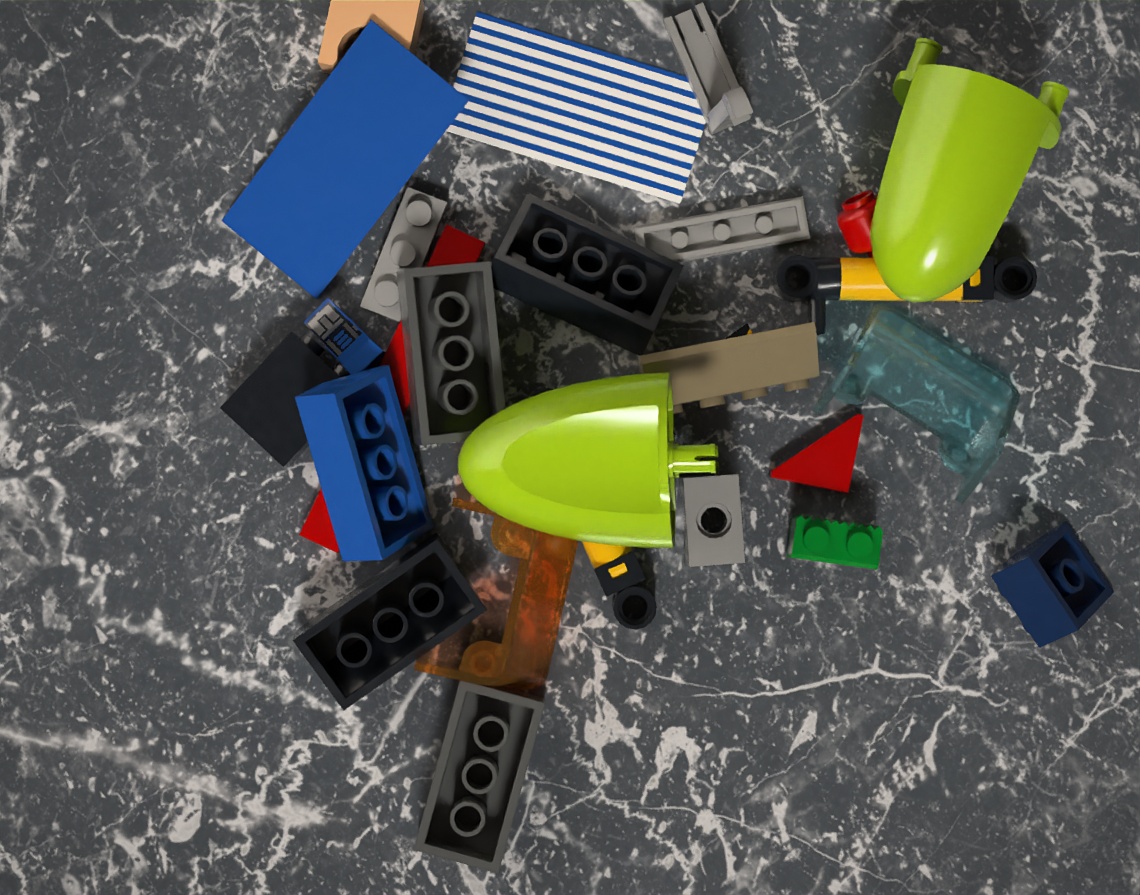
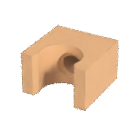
[318,0,425,74]

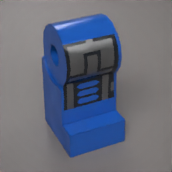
[303,298,386,374]

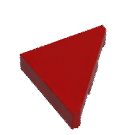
[769,414,864,493]

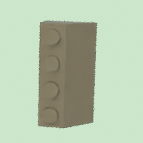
[637,322,820,414]

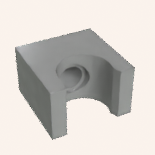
[679,474,745,567]

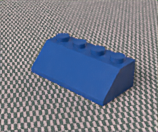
[295,365,434,561]

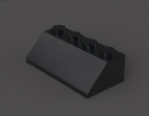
[491,193,684,356]
[293,532,487,711]

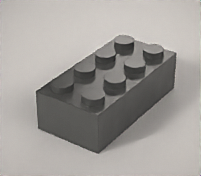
[396,261,505,446]
[414,675,546,873]

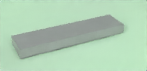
[633,196,810,263]

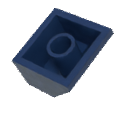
[991,521,1114,648]

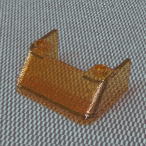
[414,497,578,690]

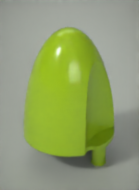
[870,38,1070,303]
[457,372,719,548]

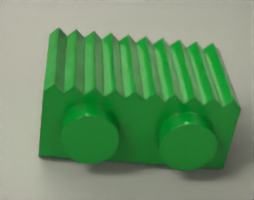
[786,514,883,570]

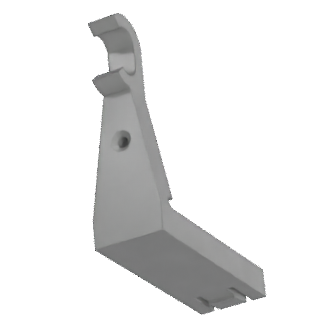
[663,2,753,135]

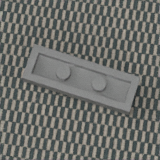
[360,187,448,323]

